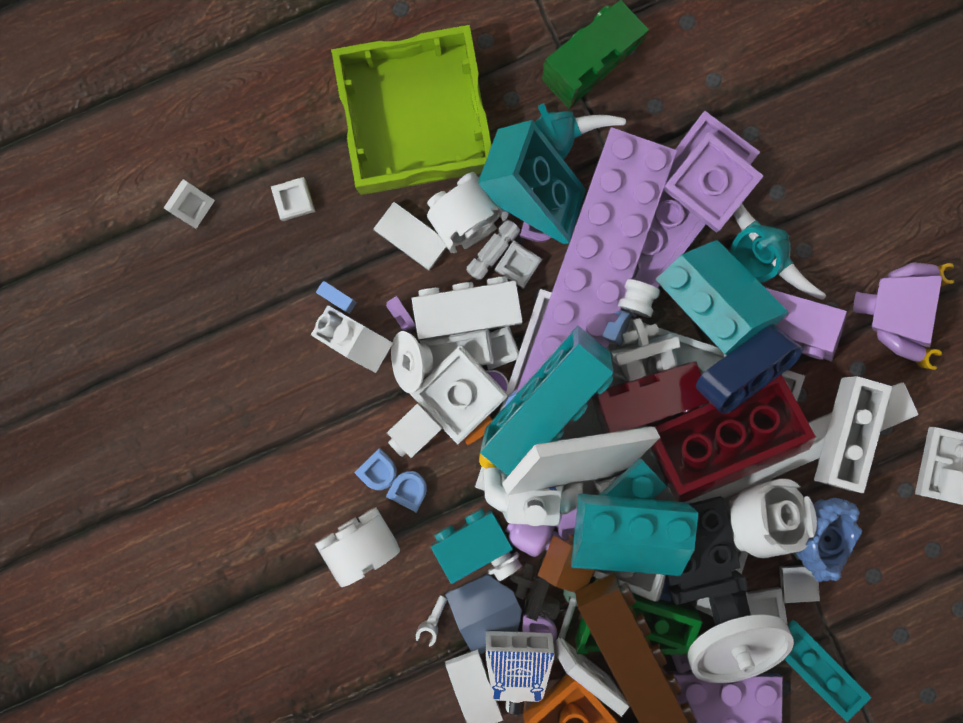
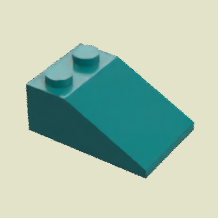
[478,120,586,244]

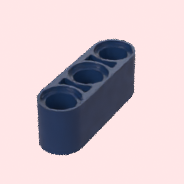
[696,324,803,414]

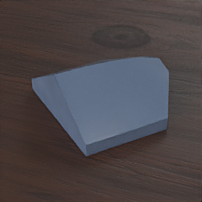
[445,573,522,654]

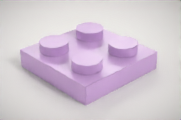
[663,132,763,233]

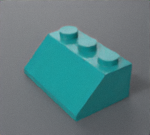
[655,240,789,356]
[571,494,699,576]

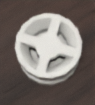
[618,279,660,318]

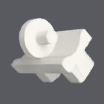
[610,318,681,381]

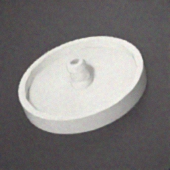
[687,615,794,683]

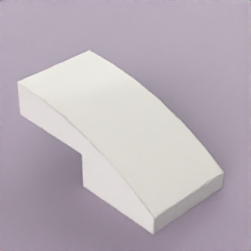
[445,649,503,723]

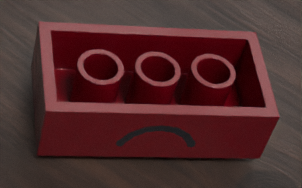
[650,375,816,502]

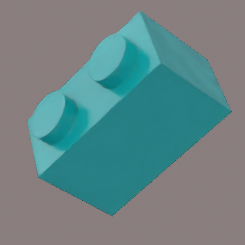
[430,508,513,584]

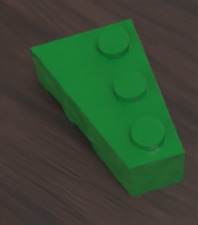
[542,0,649,109]

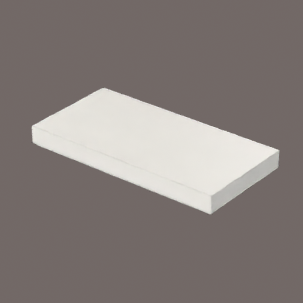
[503,426,660,495]

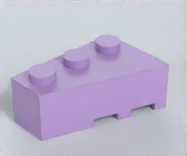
[766,288,847,362]

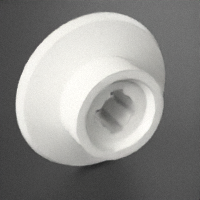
[391,331,433,393]

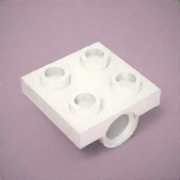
[915,427,963,505]

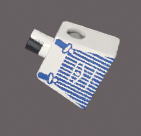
[485,631,554,715]

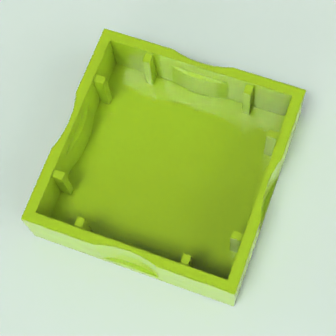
[331,25,492,195]

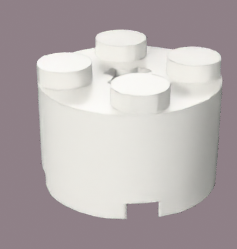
[427,172,509,253]
[730,479,817,558]
[315,507,400,587]

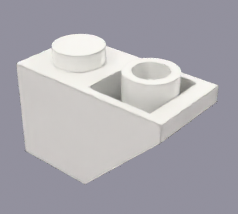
[311,306,393,373]

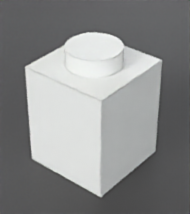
[387,403,442,458]

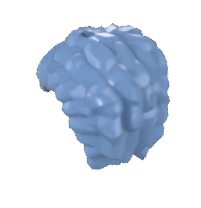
[796,498,862,582]

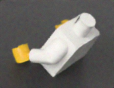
[479,453,584,526]

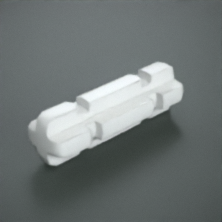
[466,219,520,280]

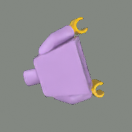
[853,262,954,370]

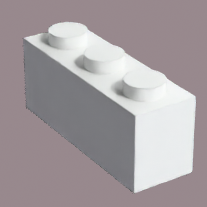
[411,276,522,341]
[814,376,892,493]

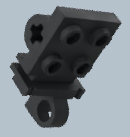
[665,496,751,626]

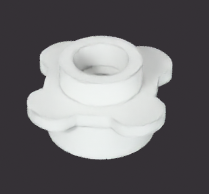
[489,551,522,581]

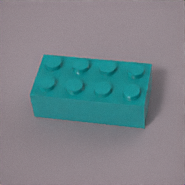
[480,325,614,476]

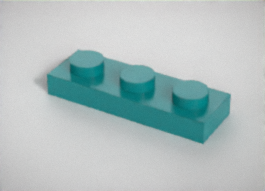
[784,620,872,722]

